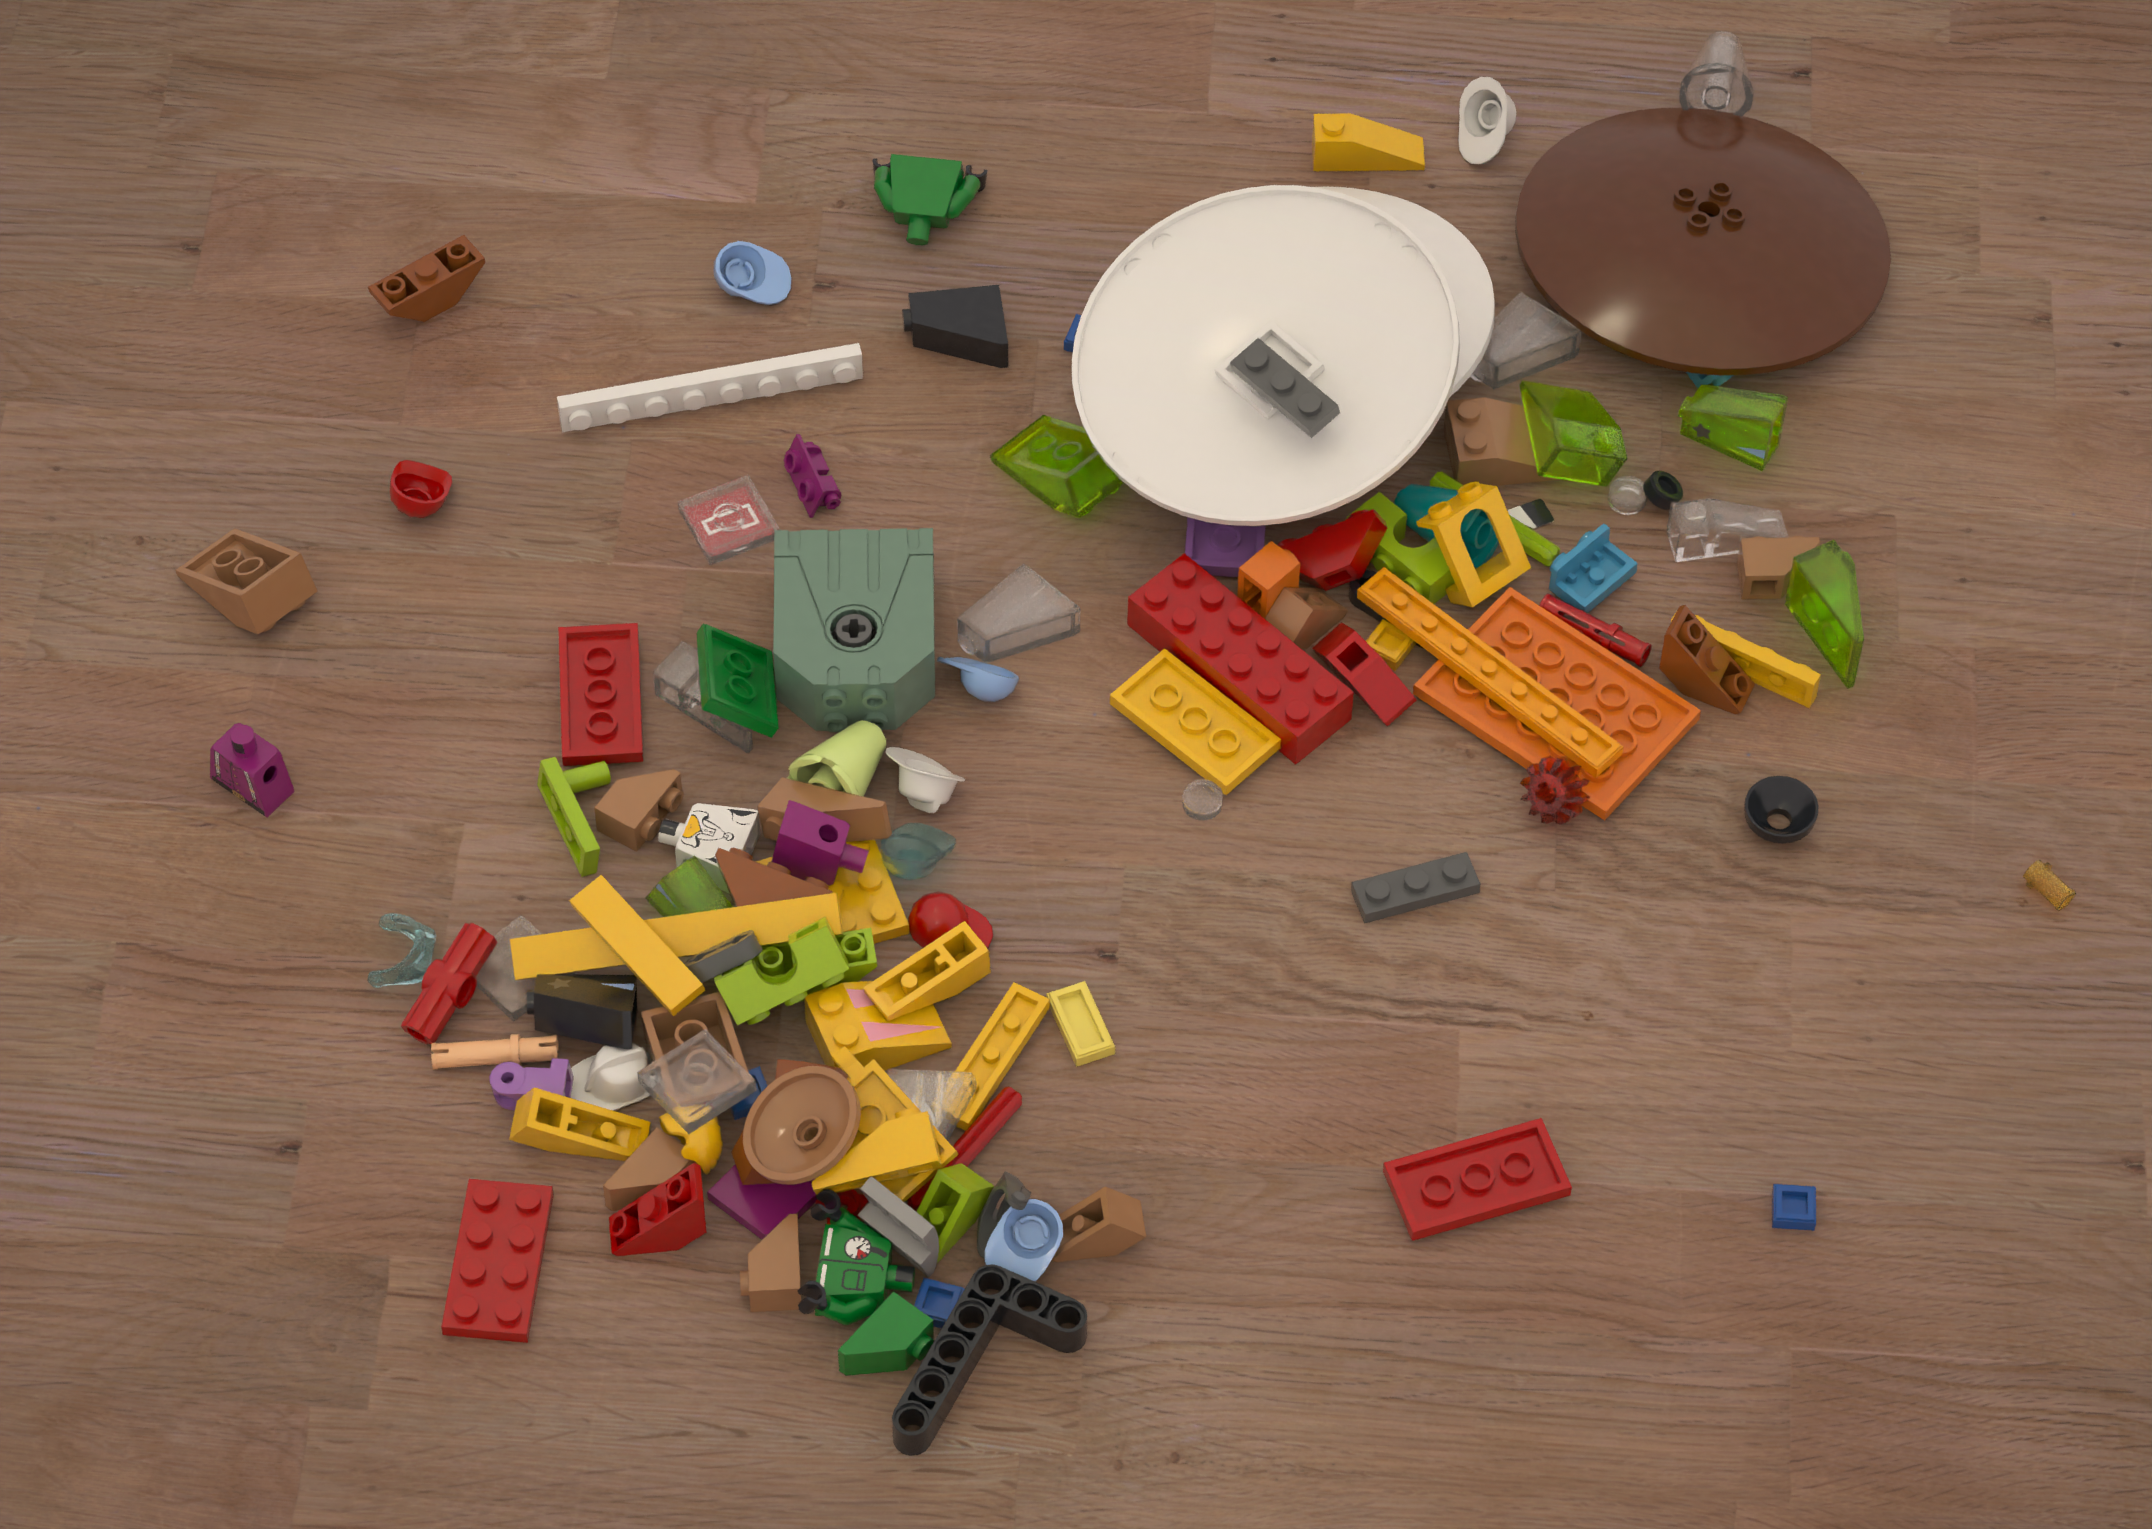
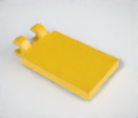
[832,1046,958,1202]

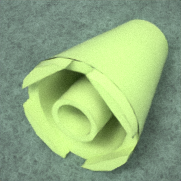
[787,720,886,797]

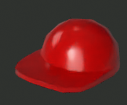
[390,460,452,518]
[908,891,993,949]

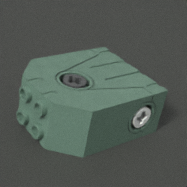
[773,528,935,733]

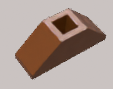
[368,235,485,322]
[1659,605,1755,714]
[715,848,833,907]

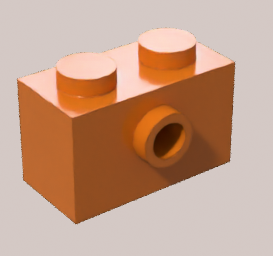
[1237,541,1300,619]

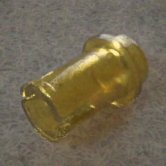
[2023,860,2076,911]

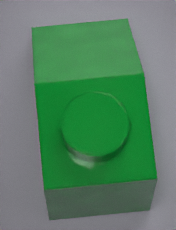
[838,1291,935,1376]

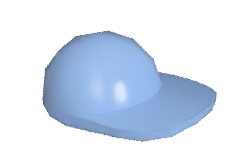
[714,241,791,305]
[937,657,1019,702]
[985,1199,1063,1282]

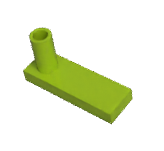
[537,757,611,877]

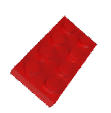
[558,623,643,766]
[1383,1118,1572,1241]
[441,1179,554,1343]

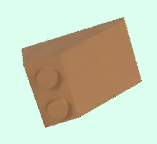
[1443,397,1571,486]
[175,528,318,634]
[641,992,754,1112]

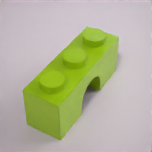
[1346,492,1455,604]
[714,917,849,1026]

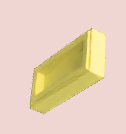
[1046,981,1115,1067]

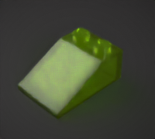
[1519,380,1628,487]
[990,415,1124,518]
[1785,540,1864,689]

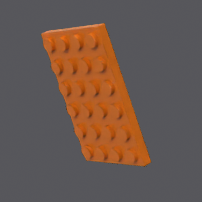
[1413,587,1701,821]

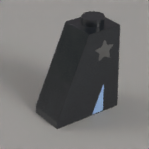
[526,974,638,1049]

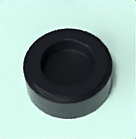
[1643,471,1683,510]

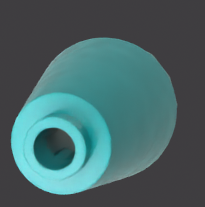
[1394,484,1499,568]

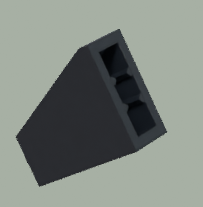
[902,285,1008,368]

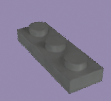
[1230,338,1340,438]
[1351,852,1481,924]

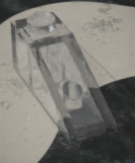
[1666,498,1789,562]
[653,641,753,753]

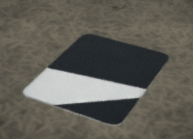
[1508,499,1554,529]

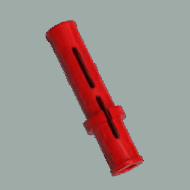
[1539,593,1652,667]

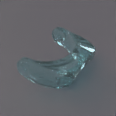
[367,913,436,988]

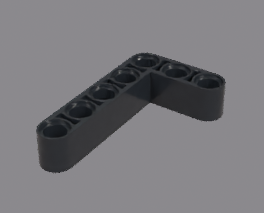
[892,1264,1087,1456]

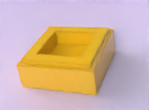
[1366,619,1416,671]

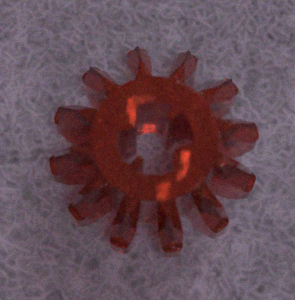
[1520,756,1590,825]

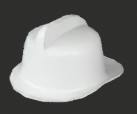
[1458,77,1517,165]
[886,747,965,813]
[571,1043,659,1111]

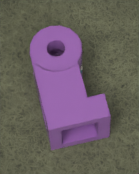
[489,1058,574,1110]

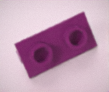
[783,434,842,518]

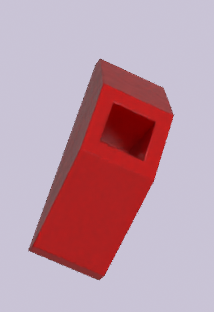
[1277,509,1388,591]
[1312,622,1417,726]
[609,1163,707,1256]

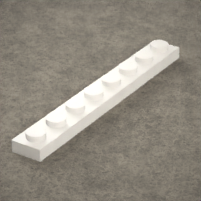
[557,343,863,432]

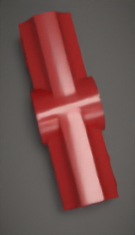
[401,923,498,1045]

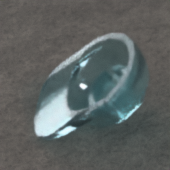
[881,823,956,881]

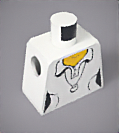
[658,803,760,893]

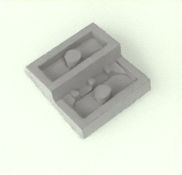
[858,1176,939,1278]

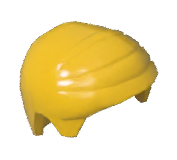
[659,1105,723,1175]

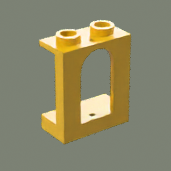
[1416,481,1531,607]

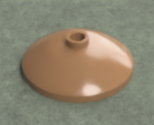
[743,1066,861,1185]

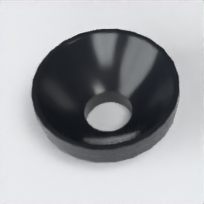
[1744,776,1819,844]

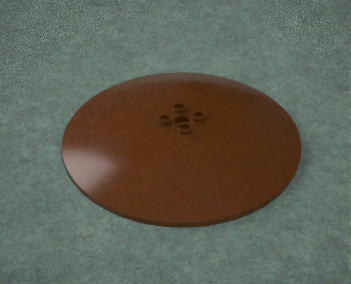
[1515,108,1891,376]

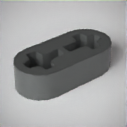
[684,930,763,983]

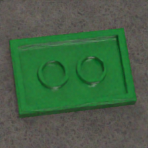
[696,623,779,738]

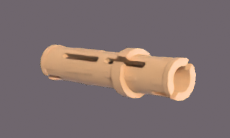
[431,1034,559,1070]

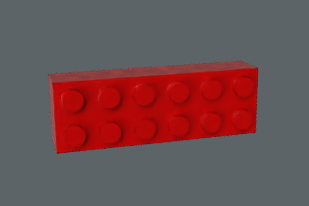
[1127,553,1354,765]

